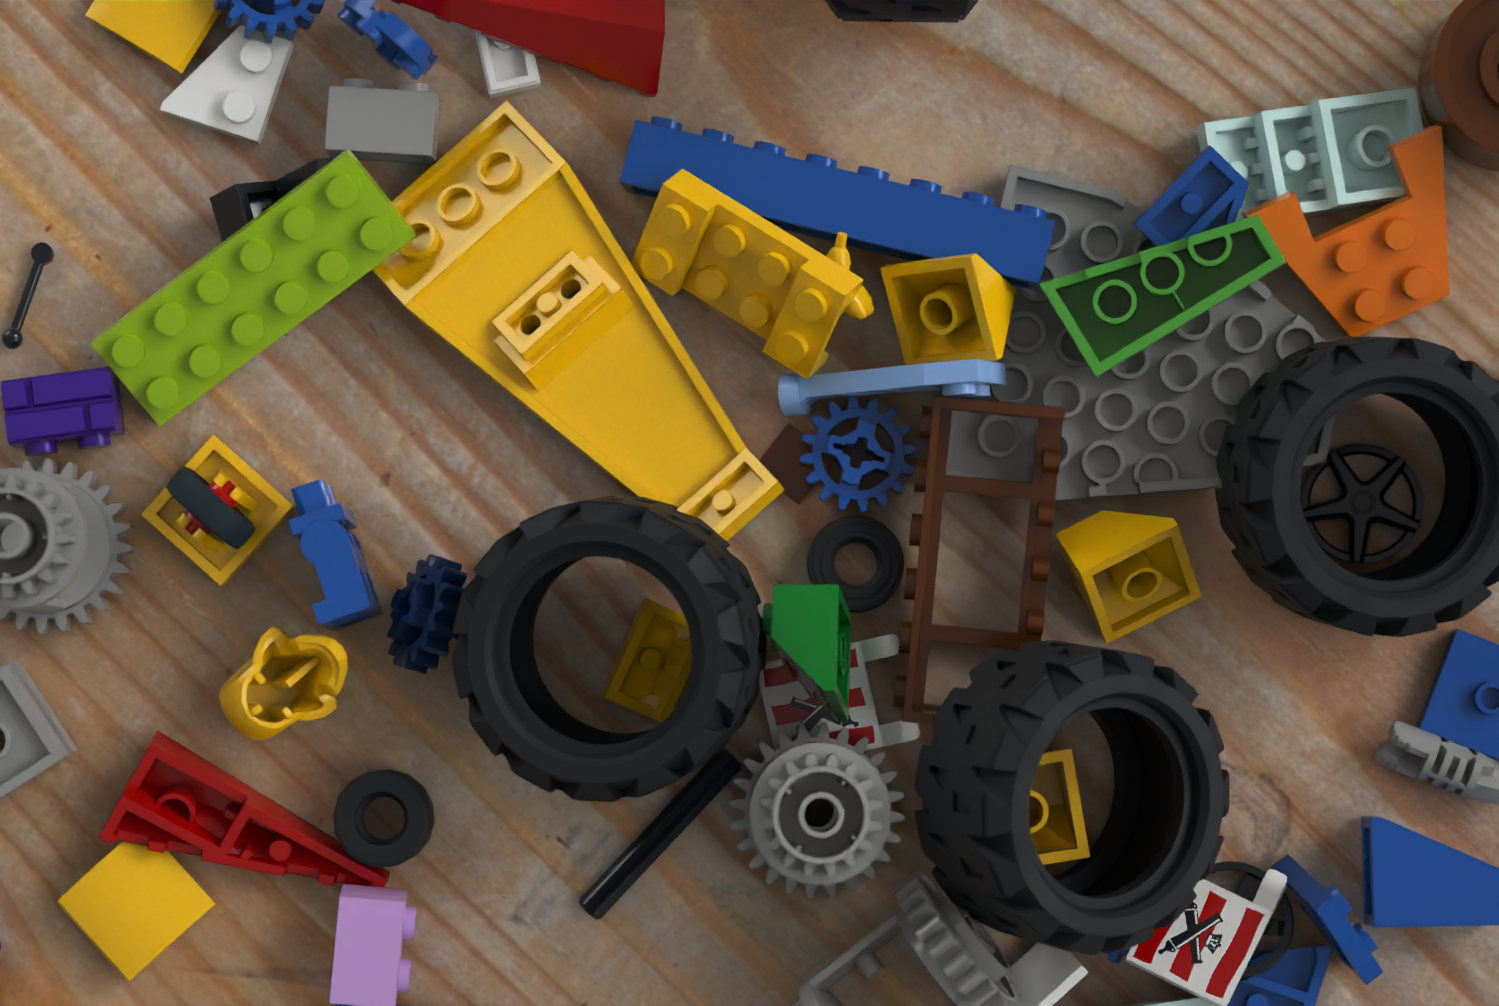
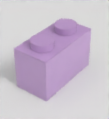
[329,884,417,1006]

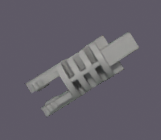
[1374,720,1499,806]

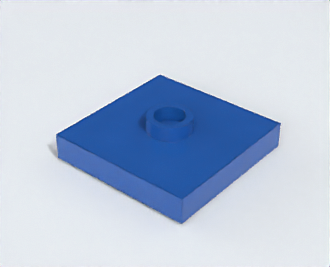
[1417,628,1499,761]

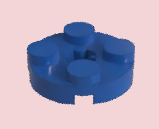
[337,0,439,80]

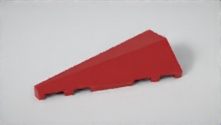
[391,0,665,97]
[98,730,390,888]

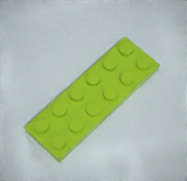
[91,148,416,427]

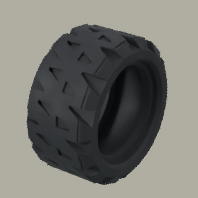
[1215,337,1499,637]
[452,496,767,802]
[915,640,1229,955]

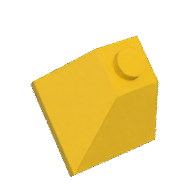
[1055,510,1202,644]

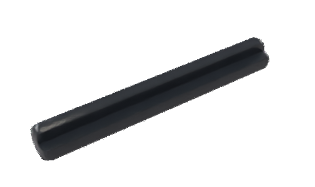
[579,749,741,920]

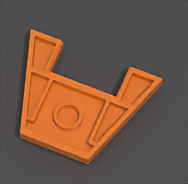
[1241,125,1449,337]

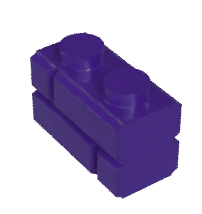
[1,367,125,456]

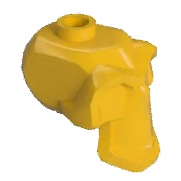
[218,626,348,741]

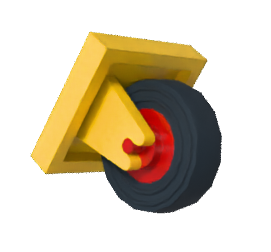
[141,434,296,587]

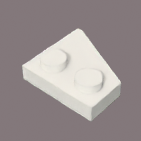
[160,25,294,145]

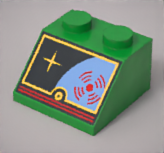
[763,584,852,722]

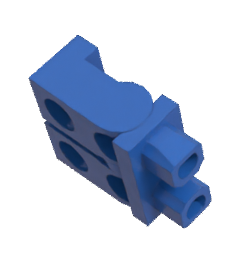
[288,479,383,631]

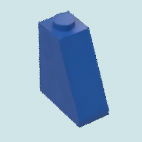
[1361,816,1499,927]

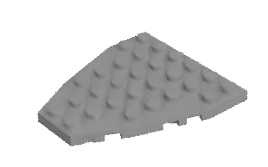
[946,164,1337,501]

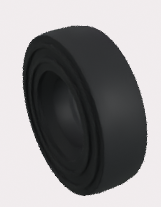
[807,515,904,612]

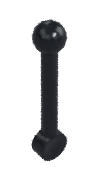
[2,242,54,349]

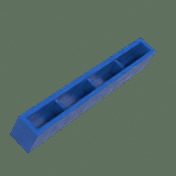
[619,116,1055,292]

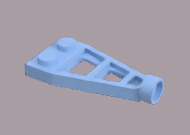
[778,359,1007,416]

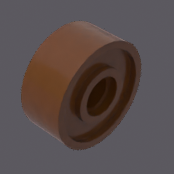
[1418,0,1499,172]

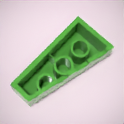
[1039,215,1286,378]

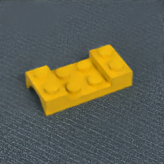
[631,169,864,380]

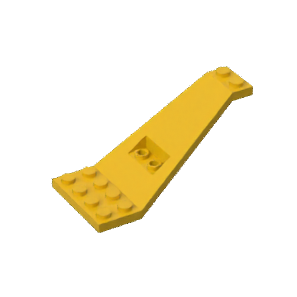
[372,100,784,541]

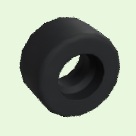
[333,769,435,868]

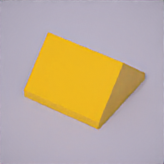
[880,253,1016,365]

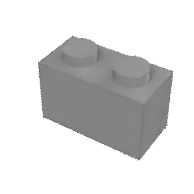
[325,78,441,165]

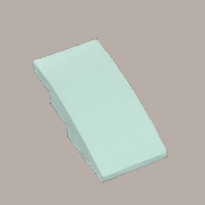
[1196,87,1423,222]

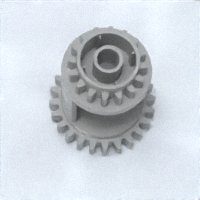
[0,458,137,634]
[729,722,905,899]
[791,870,1025,1006]

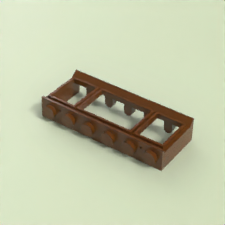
[893,395,1065,725]

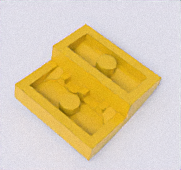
[85,0,222,74]
[600,598,692,723]
[57,841,215,983]

